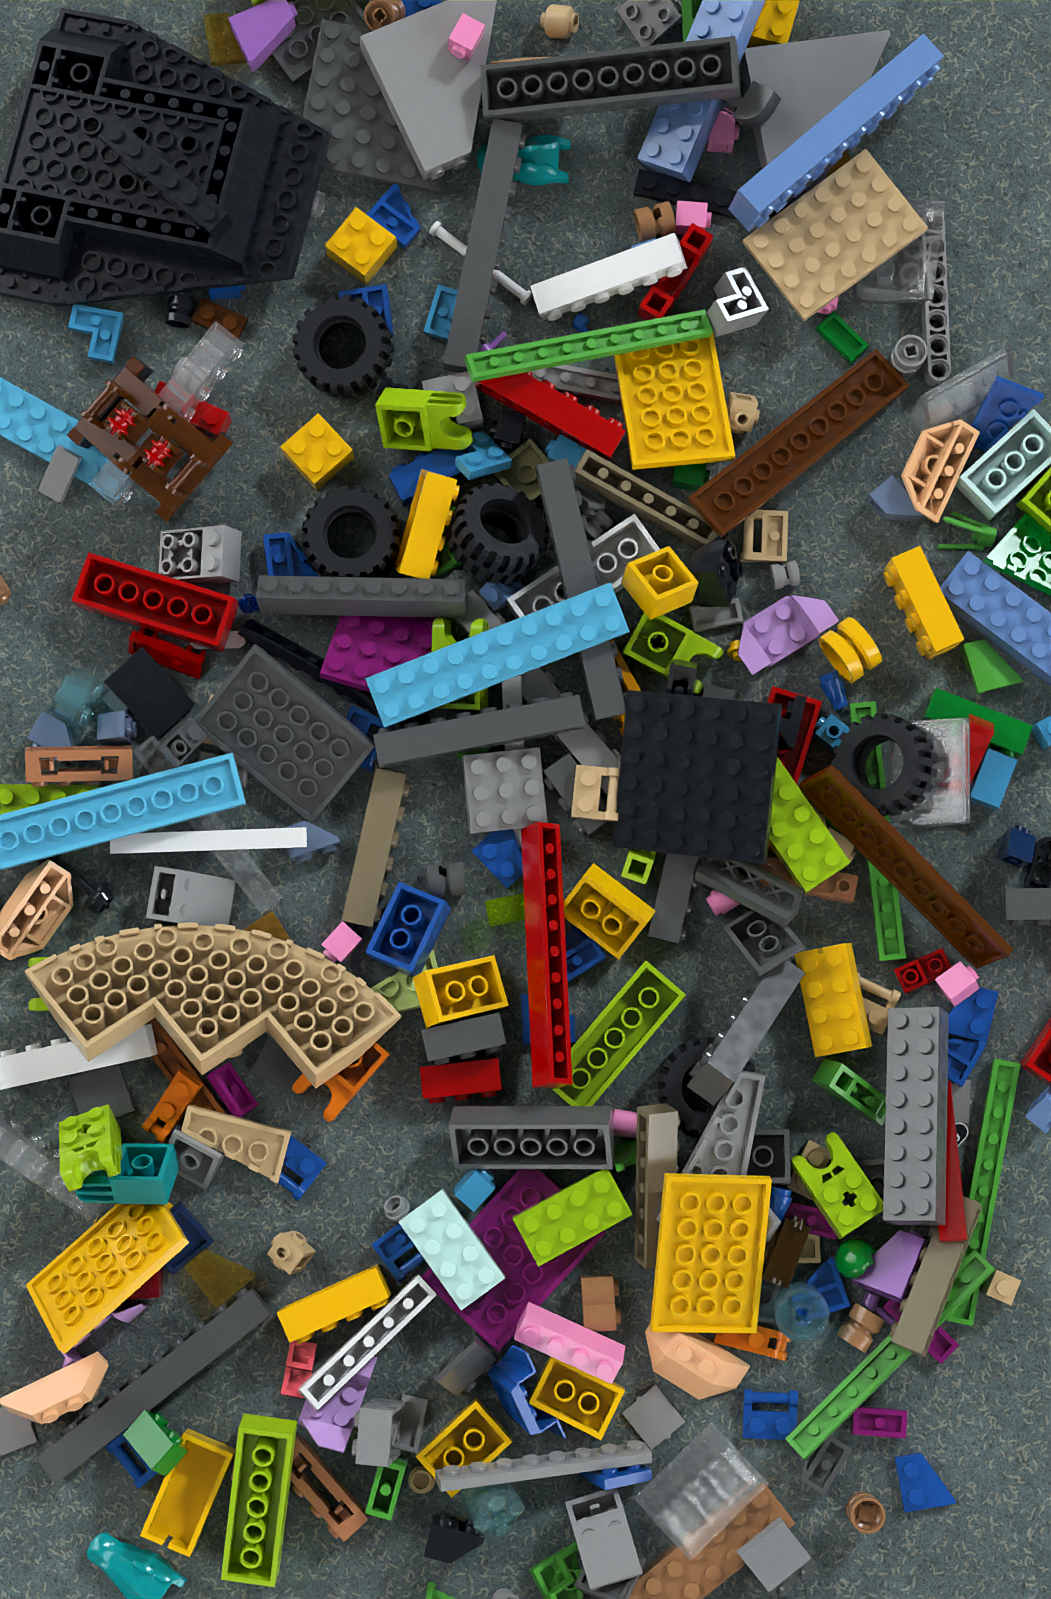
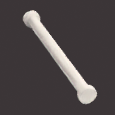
[429,221,533,305]

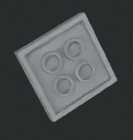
[461,747,547,834]

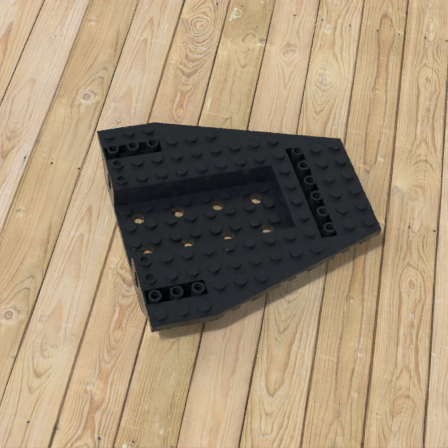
[0,8,331,307]

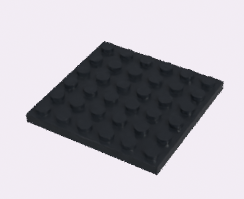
[613,690,782,864]

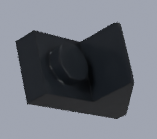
[779,695,807,751]

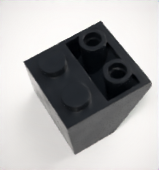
[687,533,743,607]
[424,1512,485,1563]

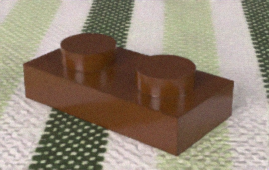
[191,298,248,343]

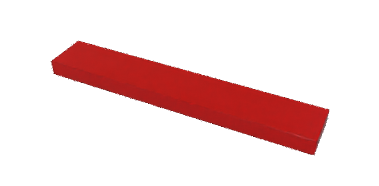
[938,1081,967,1243]

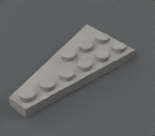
[656,1071,766,1222]

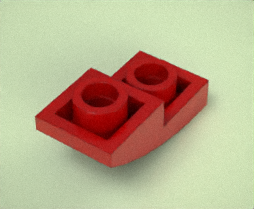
[894,948,951,993]

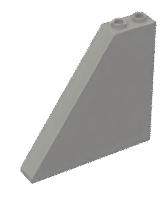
[360,0,497,180]
[740,30,890,201]

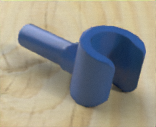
[572,313,589,333]

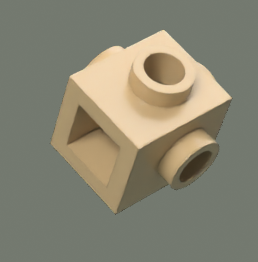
[726,392,759,434]
[267,1231,316,1275]

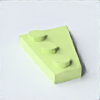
[371,950,438,1013]

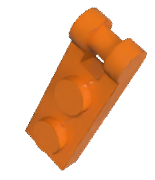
[141,1069,203,1144]
[713,1325,792,1361]

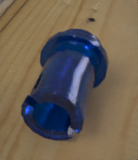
[238,593,260,614]

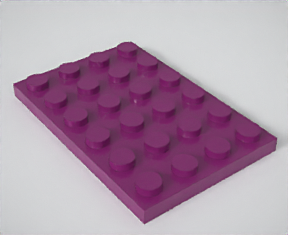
[421,1169,606,1352]

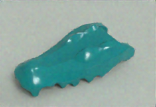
[476,135,571,186]
[87,1532,187,1599]

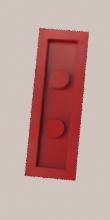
[128,627,206,679]

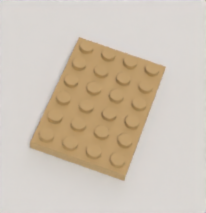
[743,149,928,321]

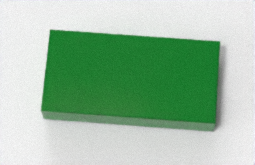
[815,311,869,365]

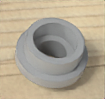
[384,1195,410,1221]

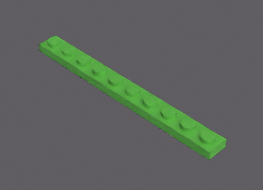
[464,310,713,382]
[848,701,906,961]
[946,1058,1021,1326]
[785,1250,995,1460]

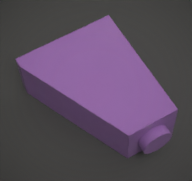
[228,0,297,72]
[851,1230,928,1304]

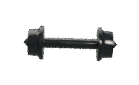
[37,854,115,915]

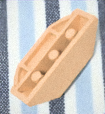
[901,419,980,523]
[0,859,73,960]
[645,1324,750,1400]
[0,1351,109,1424]

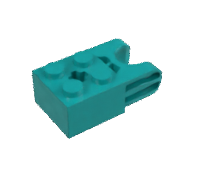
[75,1143,179,1205]

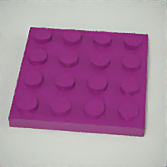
[320,616,449,692]

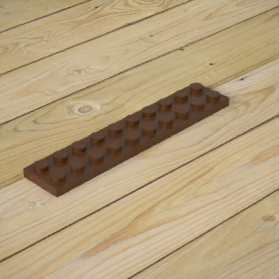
[687,349,910,538]
[798,765,1013,969]

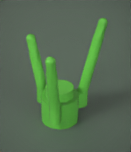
[937,511,997,551]

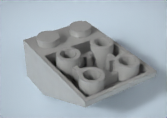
[158,525,242,584]
[146,866,236,926]
[565,1488,643,1590]

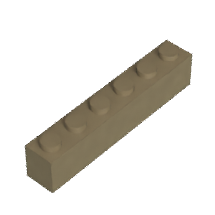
[574,449,717,549]
[341,768,411,929]
[635,1103,680,1269]
[890,1197,982,1358]

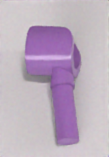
[480,331,507,352]
[862,1292,894,1324]

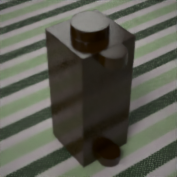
[762,1215,811,1289]

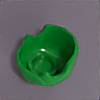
[835,1238,876,1279]

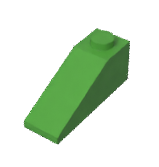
[812,1058,886,1126]

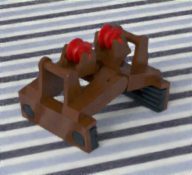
[67,356,235,522]

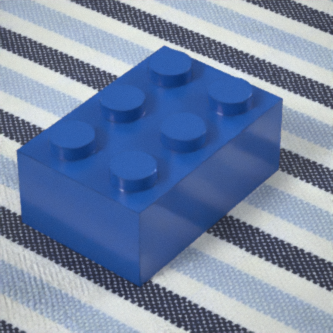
[365,882,451,977]

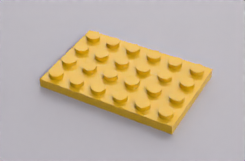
[614,333,735,470]
[650,1173,772,1333]
[26,1204,189,1354]

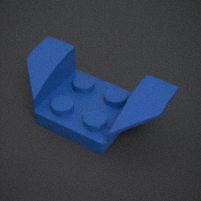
[487,1345,566,1439]

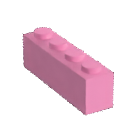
[514,1302,625,1384]

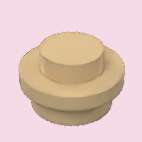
[408,1466,435,1494]

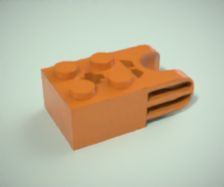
[291,1042,391,1123]

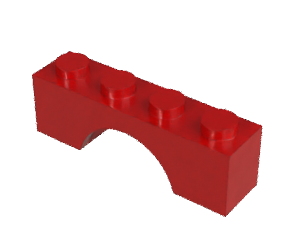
[638,223,714,321]

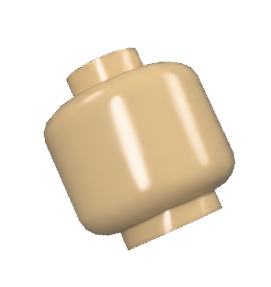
[540,4,579,39]

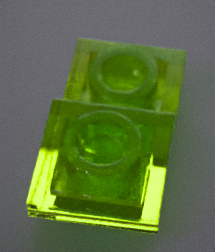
[484,893,525,927]

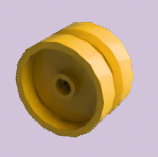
[818,616,882,684]

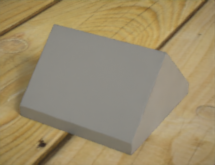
[168,1128,225,1190]

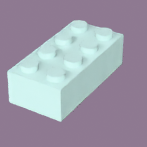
[955,409,1051,521]
[399,1189,505,1310]

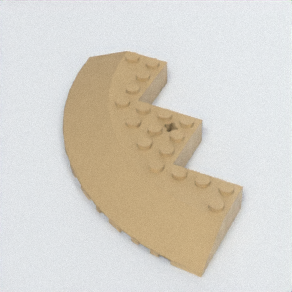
[24,922,401,1089]

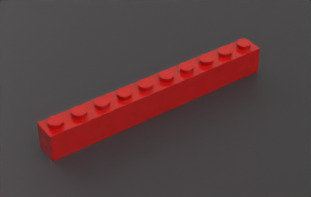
[521,822,573,1089]

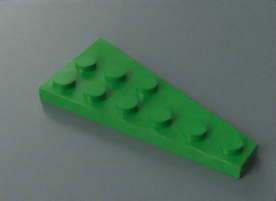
[982,512,1051,596]

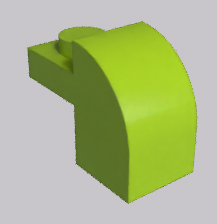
[621,849,656,885]

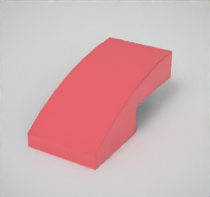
[281,1340,317,1400]

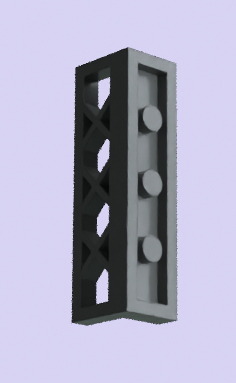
[694,858,804,927]

